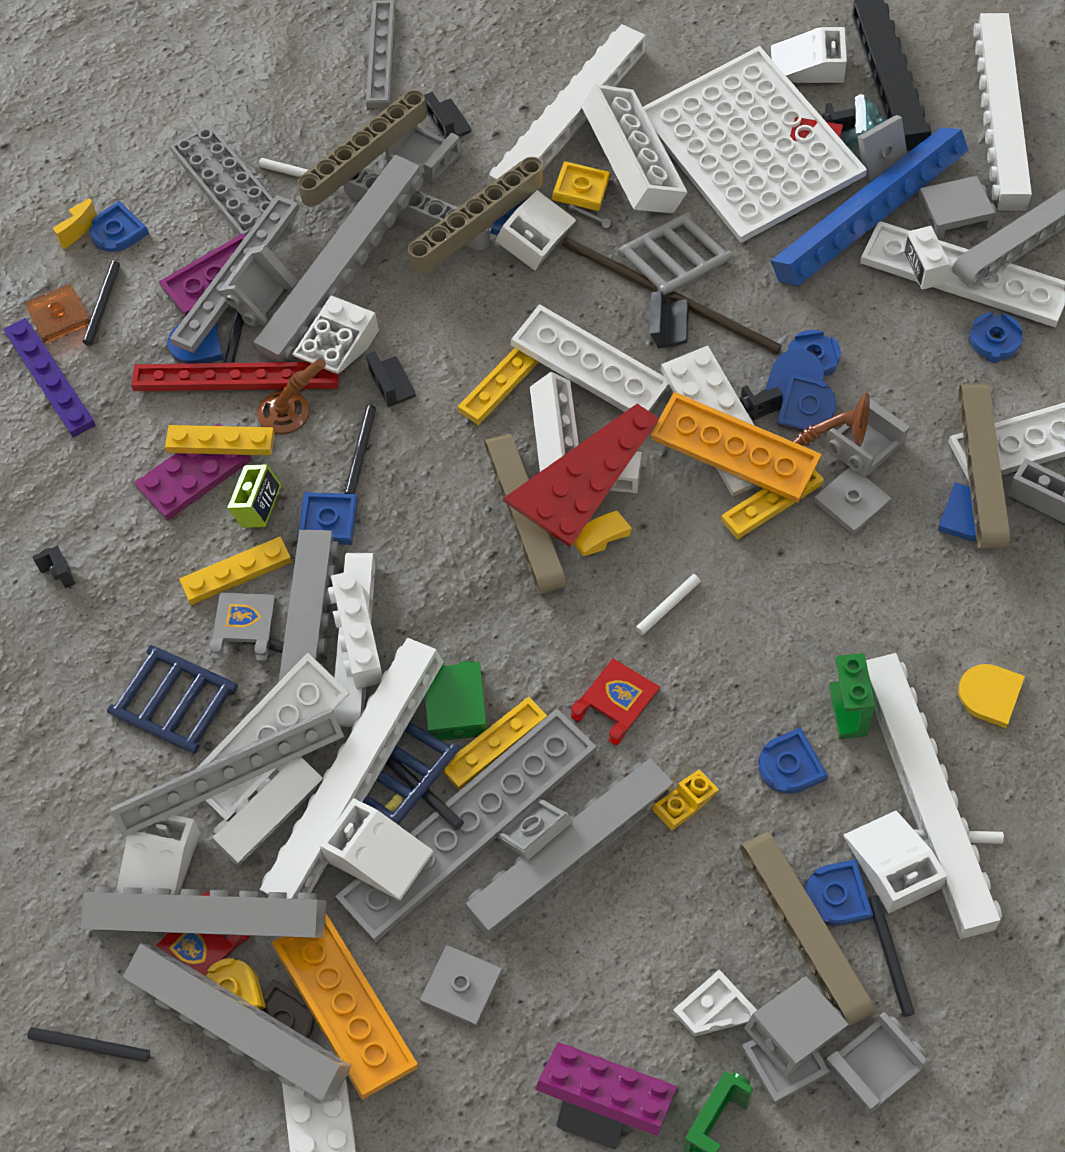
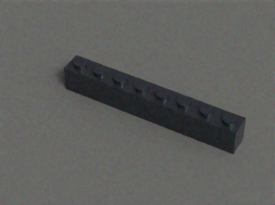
[852,0,931,151]

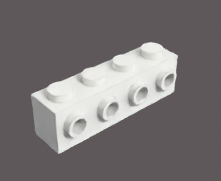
[530,372,579,472]
[328,569,382,689]
[212,757,323,867]

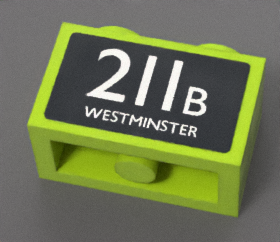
[227,464,282,528]

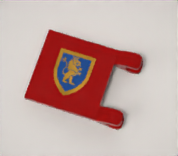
[570,658,660,746]
[156,892,251,976]

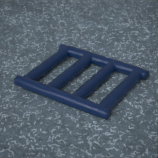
[107,645,238,754]
[363,721,460,825]

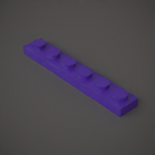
[3,317,96,438]

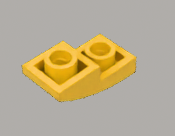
[52,198,97,250]
[573,511,632,556]
[652,769,719,831]

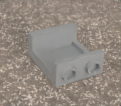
[385,125,461,184]
[917,176,996,240]
[219,245,298,326]
[823,399,910,478]
[744,976,849,1078]
[825,1012,928,1117]

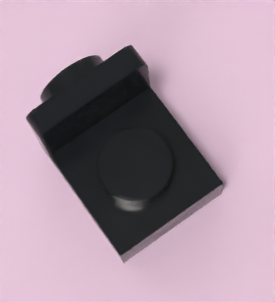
[822,103,861,135]
[739,385,783,421]
[33,545,75,588]

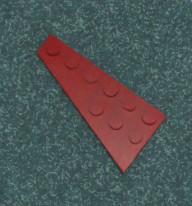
[502,403,659,547]

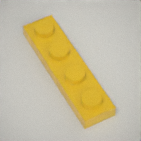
[458,348,539,425]
[165,425,275,455]
[721,470,824,540]
[179,536,292,605]
[442,697,547,791]

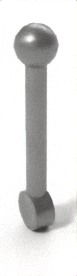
[567,204,612,229]

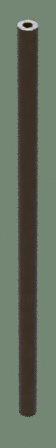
[562,237,782,354]

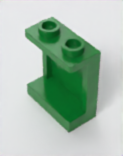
[829,653,875,739]
[425,661,487,741]
[683,1071,753,1152]

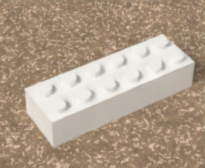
[581,84,687,213]

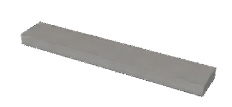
[366,0,396,108]

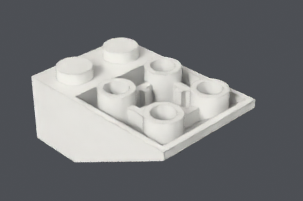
[771,27,847,83]
[496,190,576,271]
[293,296,379,374]
[319,798,434,900]
[843,811,947,914]
[116,815,201,895]

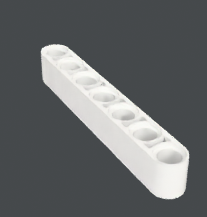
[334,553,375,727]

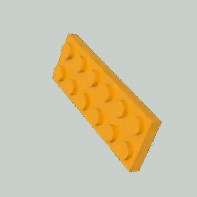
[651,392,822,503]
[272,914,418,1100]

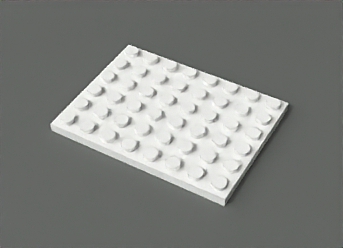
[643,46,867,243]

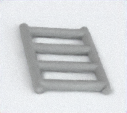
[616,212,733,295]

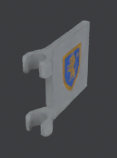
[210,593,275,661]

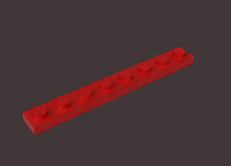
[131,362,340,391]

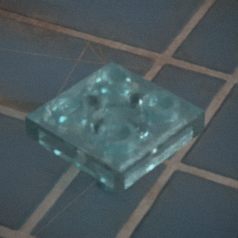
[842,94,887,147]

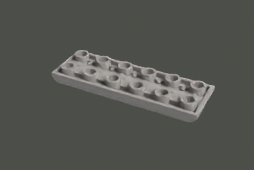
[170,124,273,236]

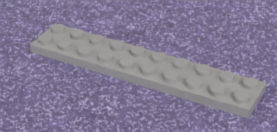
[335,709,597,943]

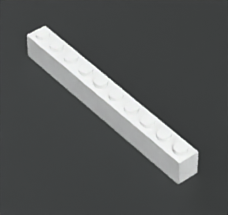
[973,13,1032,211]
[489,24,645,184]
[259,638,444,899]
[866,653,1002,939]

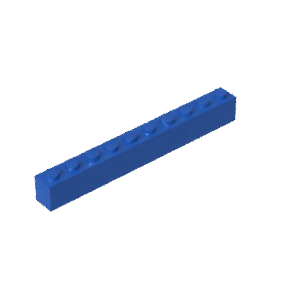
[771,127,969,286]

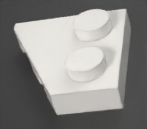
[673,970,757,1037]

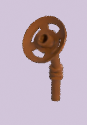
[257,358,326,434]
[792,393,870,447]

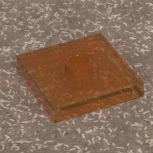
[25,283,90,343]

